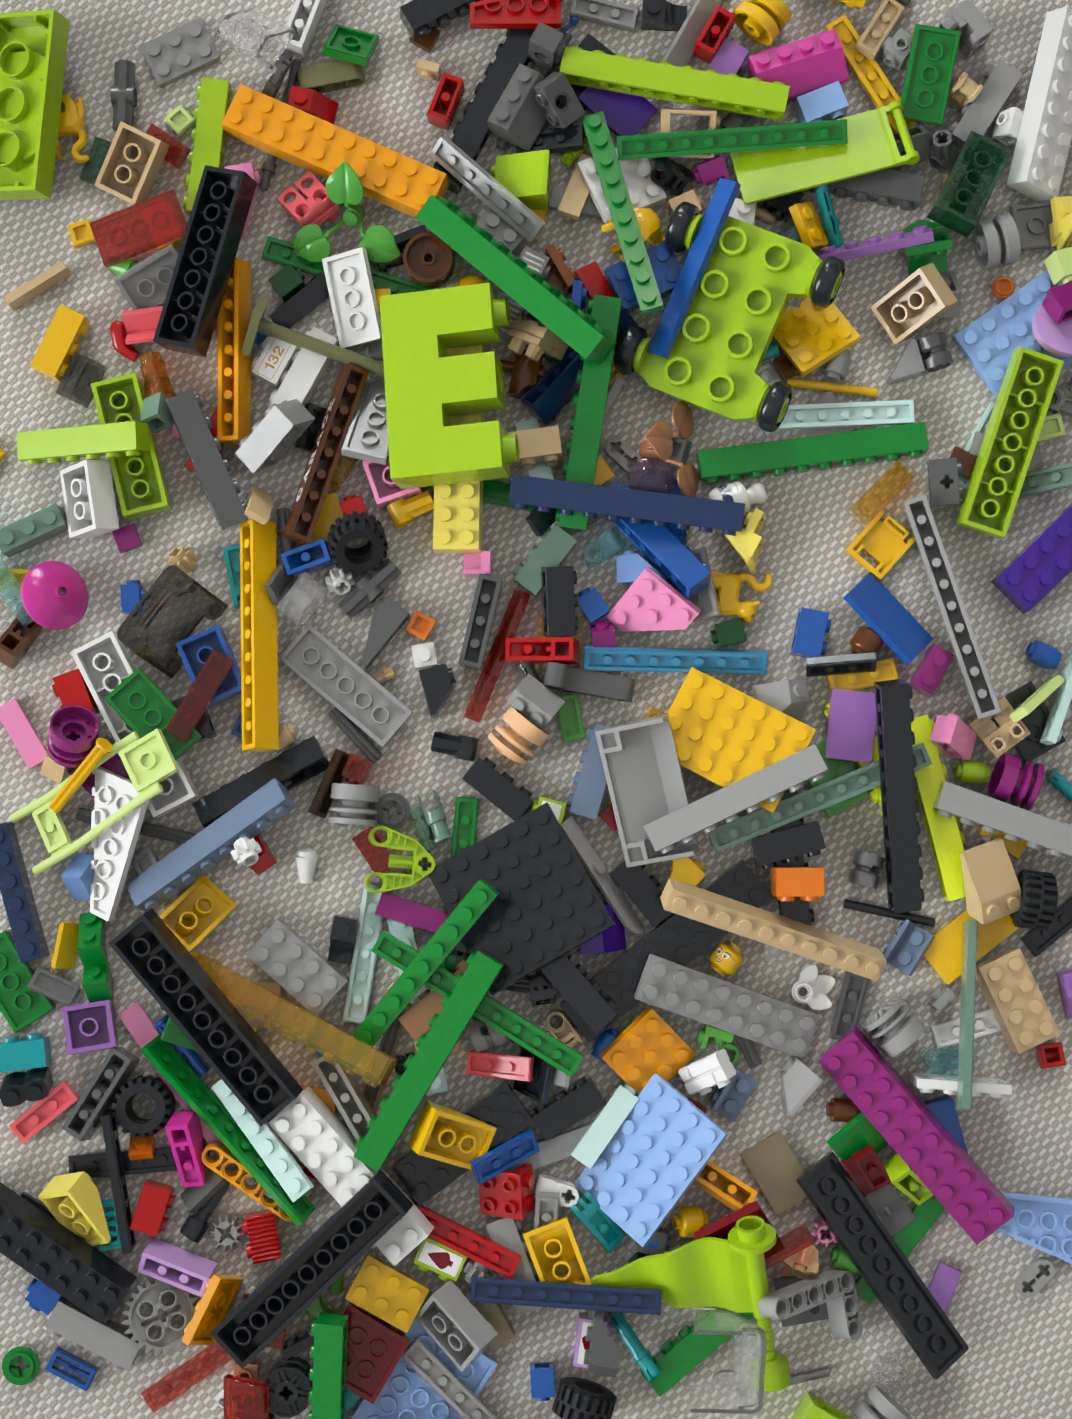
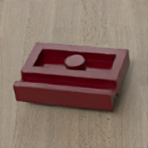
[841,1144,891,1197]

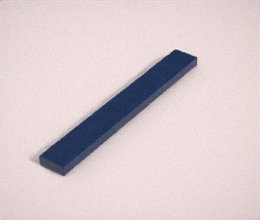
[470,1277,662,1315]

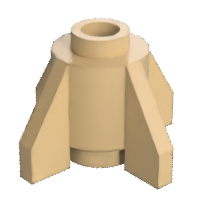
[781,1241,820,1279]

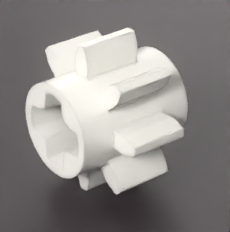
[325,567,355,595]
[230,837,262,866]

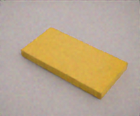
[924,908,1019,985]

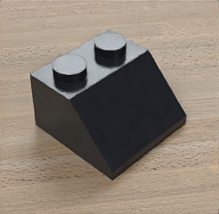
[419,663,456,718]

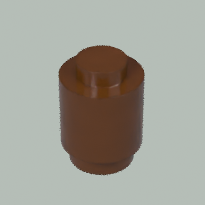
[826,1098,861,1122]

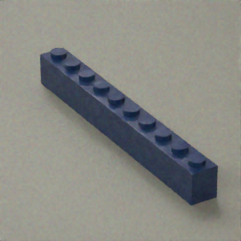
[509,474,745,536]

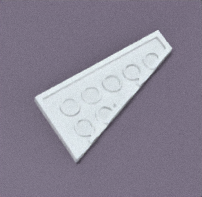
[90,766,149,921]

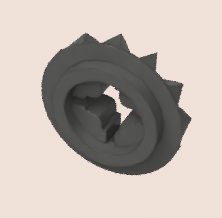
[374,793,410,830]

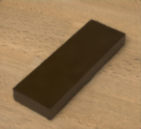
[308,748,352,819]

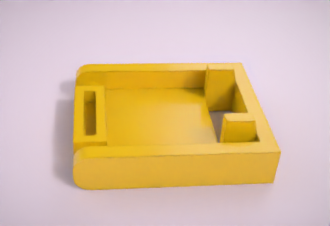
[845,509,915,581]

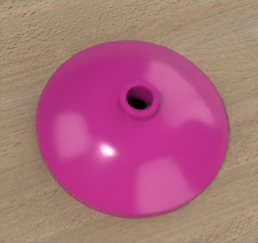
[21,561,89,630]

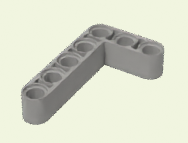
[758,1269,863,1340]

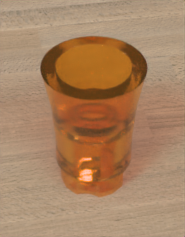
[139,352,176,398]

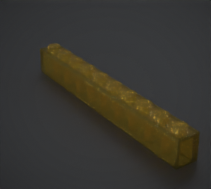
[191,951,398,1088]

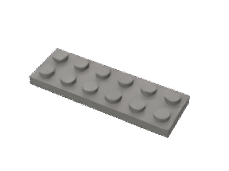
[279,623,413,748]

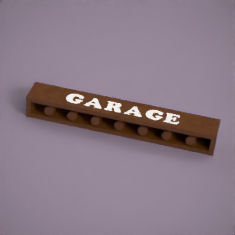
[282,363,369,545]

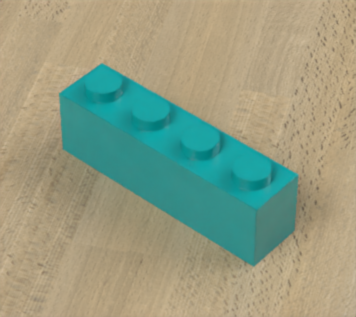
[0,1033,52,1073]

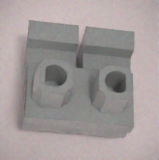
[939,1,994,60]

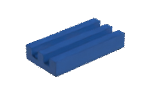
[45,1346,99,1391]

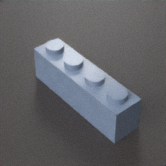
[566,723,609,820]

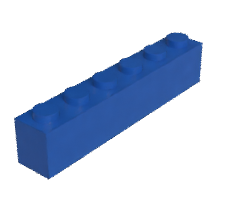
[605,480,711,600]

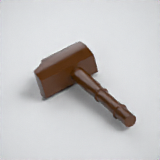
[500,349,545,399]

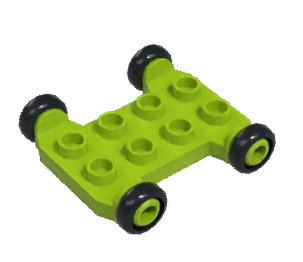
[613,202,845,432]

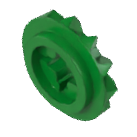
[2,1345,41,1385]

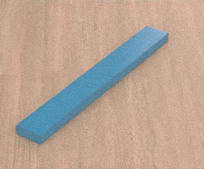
[583,646,768,675]

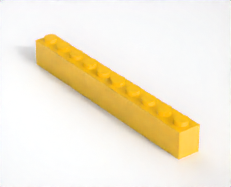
[240,519,280,753]

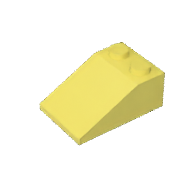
[38,1171,111,1246]

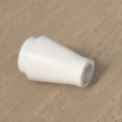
[295,849,318,884]

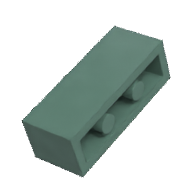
[0,503,68,557]
[513,524,577,598]

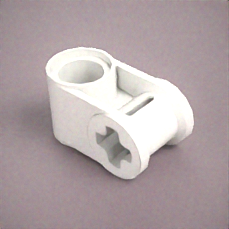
[534,1174,580,1207]

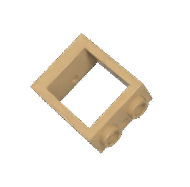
[660,108,721,158]

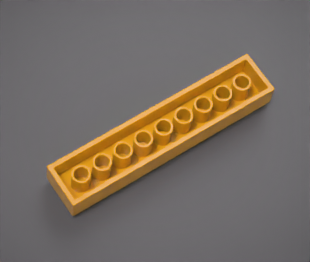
[221,84,449,218]

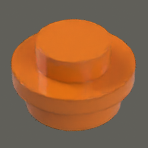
[991,276,1015,299]

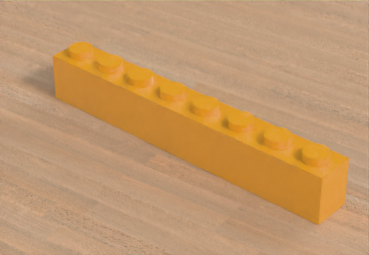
[217,257,251,446]

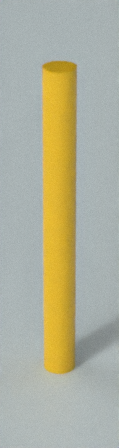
[786,378,878,397]

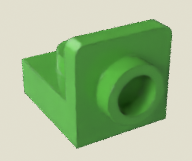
[697,1024,734,1049]

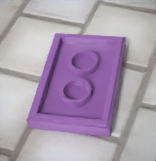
[824,688,876,763]

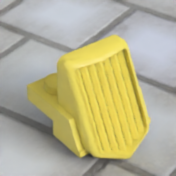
[1048,196,1072,250]
[719,508,767,572]

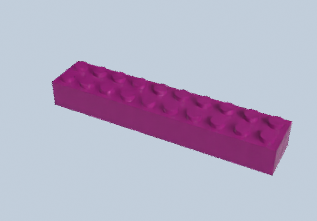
[818,1026,1015,1245]

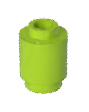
[954,760,991,785]

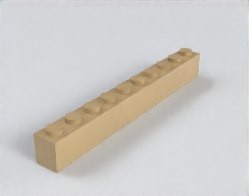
[660,878,887,981]

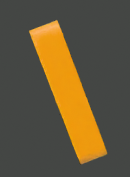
[202,1141,292,1221]

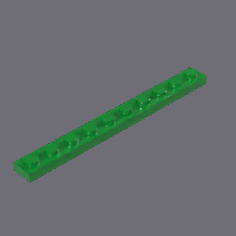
[581,111,664,316]
[617,119,848,160]
[337,878,499,1069]
[371,930,584,1077]
[141,1034,316,1226]

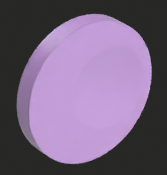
[1032,303,1072,358]

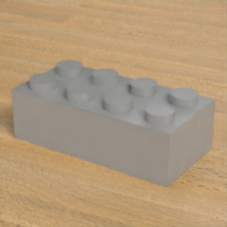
[246,918,349,1016]

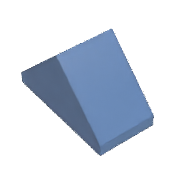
[61,854,94,901]

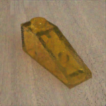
[849,461,914,525]

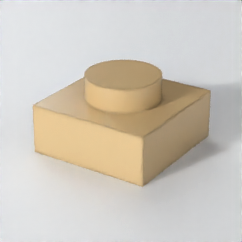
[416,58,441,81]

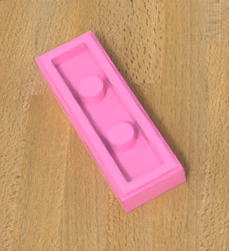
[0,698,47,769]

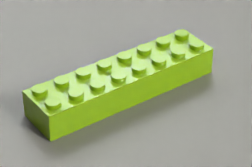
[955,346,1064,539]

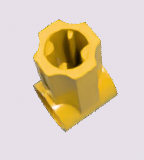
[387,490,434,528]

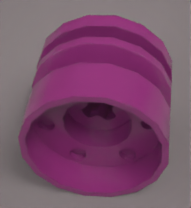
[47,705,100,768]
[988,752,1044,810]

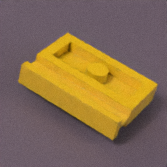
[789,201,829,249]

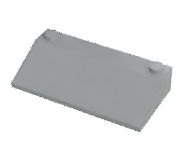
[595,714,700,868]

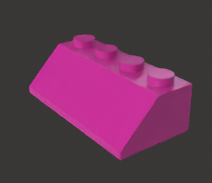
[748,29,849,101]

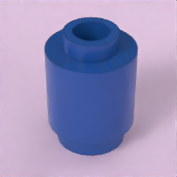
[1025,640,1062,669]
[591,1027,620,1064]

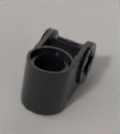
[650,157,695,196]

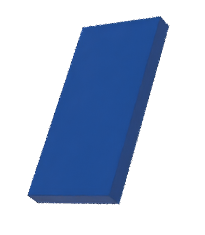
[843,572,933,665]

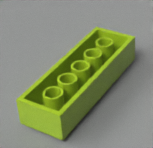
[91,372,173,521]

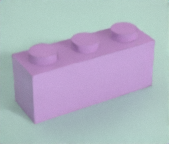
[137,1238,218,1297]

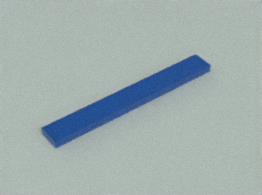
[647,178,741,359]

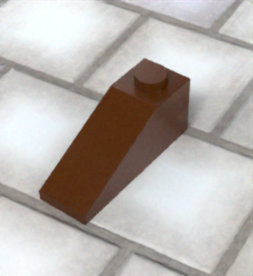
[0,608,43,669]

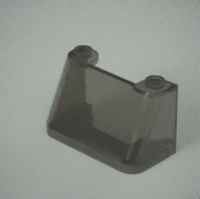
[117,565,228,679]

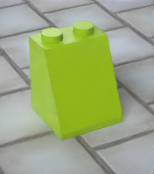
[491,150,552,211]

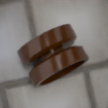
[403,232,455,288]

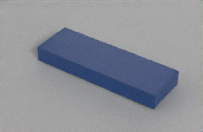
[470,1128,540,1185]

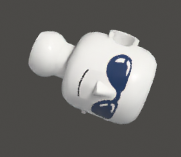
[708,481,767,518]

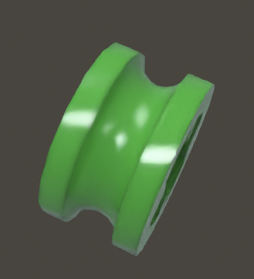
[718,1043,739,1064]

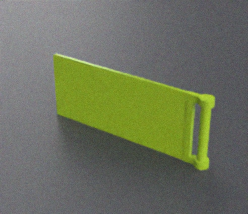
[729,101,920,205]

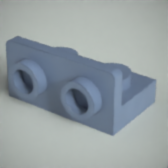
[883,919,935,976]
[709,1067,758,1122]

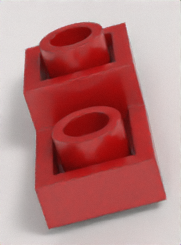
[574,261,615,300]

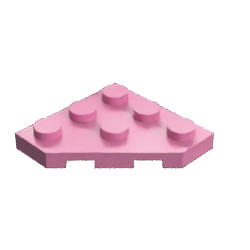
[606,566,701,632]

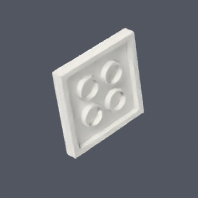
[576,147,667,224]

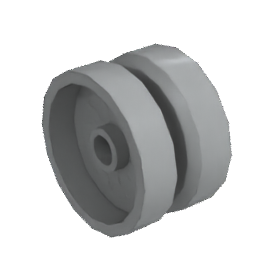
[972,213,1021,270]
[853,1385,913,1419]

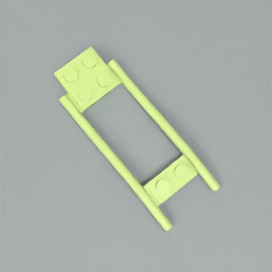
[10,729,180,875]

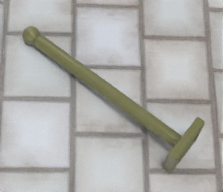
[241,292,384,377]

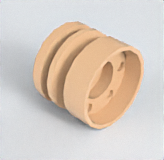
[487,706,549,766]

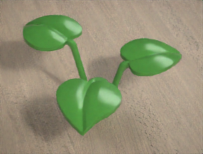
[293,161,401,263]

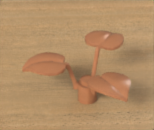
[639,401,699,497]

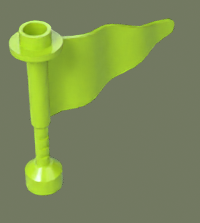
[592,1216,791,1392]

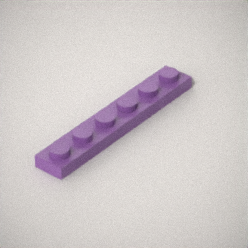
[814,226,934,261]

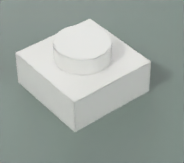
[411,642,438,669]

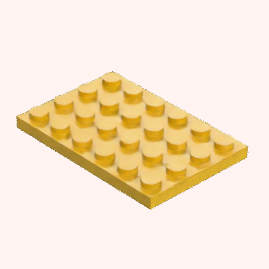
[667,667,817,813]

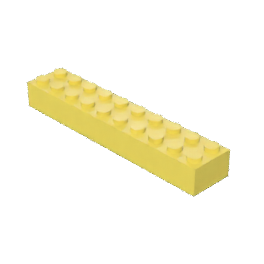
[433,344,486,553]

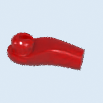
[110,320,140,362]

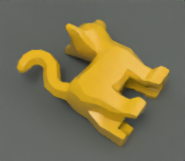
[56,94,90,163]
[711,571,773,623]

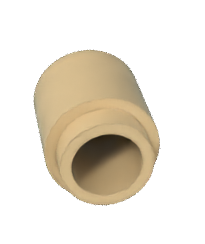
[270,722,298,754]

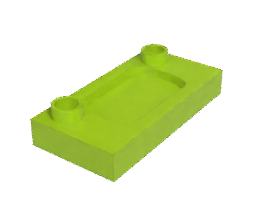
[0,9,70,201]

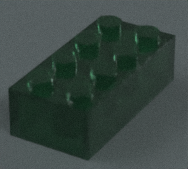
[927,130,1012,238]

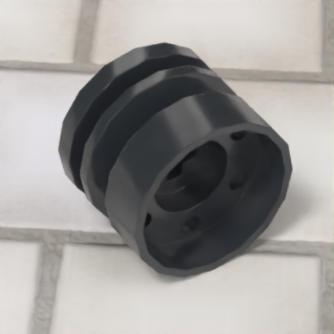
[262,1356,313,1418]

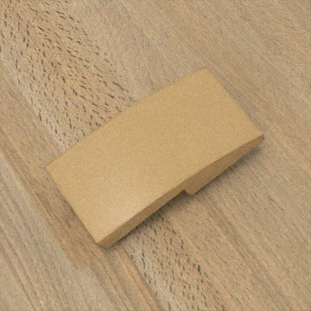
[244,484,273,525]

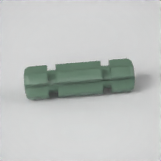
[410,807,436,852]

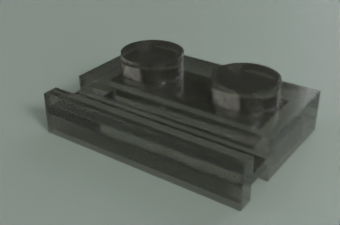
[56,352,107,408]

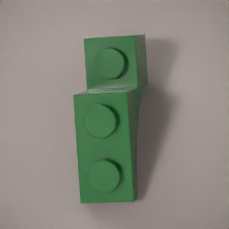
[77,913,114,1003]

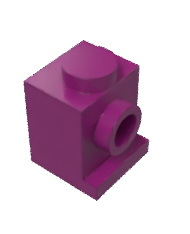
[693,155,730,186]

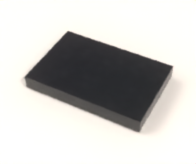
[998,681,1066,762]

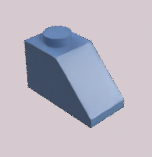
[616,550,669,586]

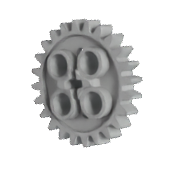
[122,1278,197,1356]

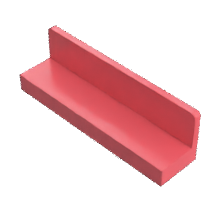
[122,306,218,345]

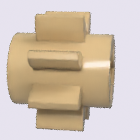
[167,546,197,574]

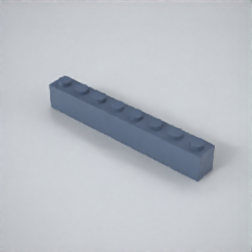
[126,778,296,912]

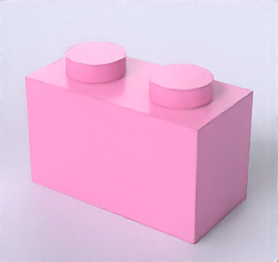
[930,713,977,760]

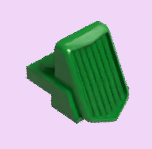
[899,219,953,276]

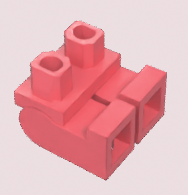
[276,171,340,229]

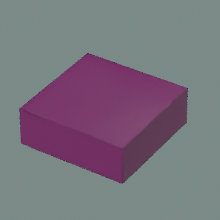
[112,523,143,554]

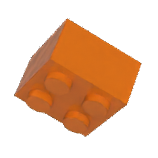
[770,867,825,901]

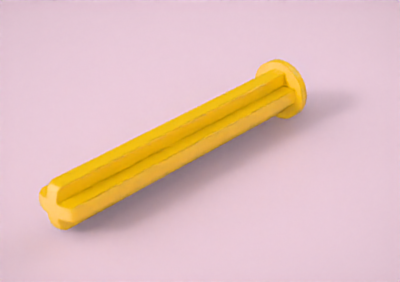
[49,738,113,813]

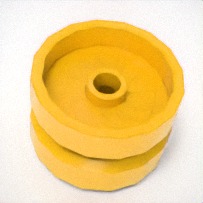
[733,0,792,46]

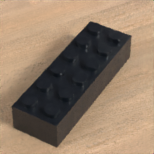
[392,1080,534,1206]

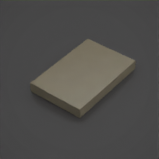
[740,1130,808,1216]

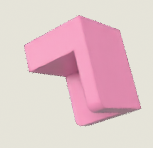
[463,551,491,577]

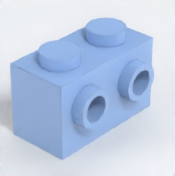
[794,81,849,122]

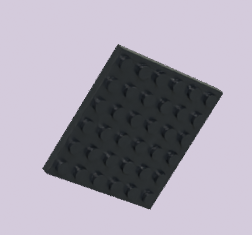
[428,803,615,995]

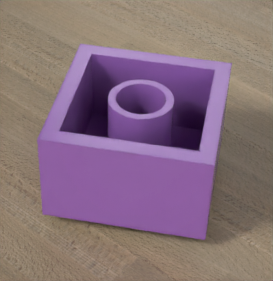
[62,1000,119,1055]

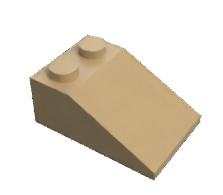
[960,838,1022,925]

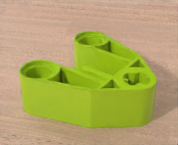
[363,826,435,893]

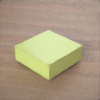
[164,104,196,138]

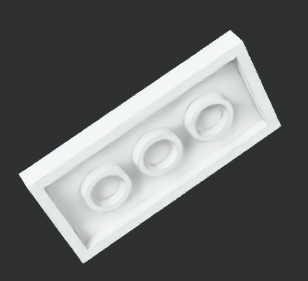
[322,247,382,349]
[908,1072,1012,1098]

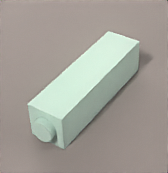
[570,1084,639,1169]

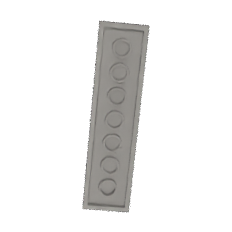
[633,953,820,1059]

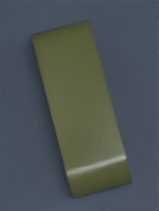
[297,59,365,94]

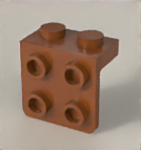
[544,244,578,296]

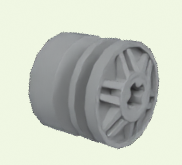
[328,783,380,829]
[861,996,926,1058]

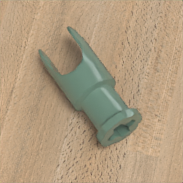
[418,790,454,844]

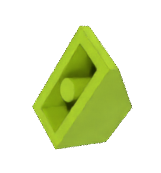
[883,1153,933,1206]

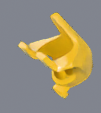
[601,207,665,262]

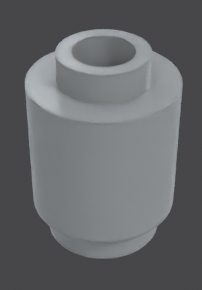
[823,349,851,382]

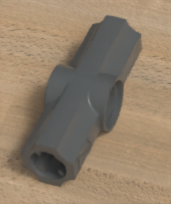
[111,60,137,131]
[337,558,401,619]

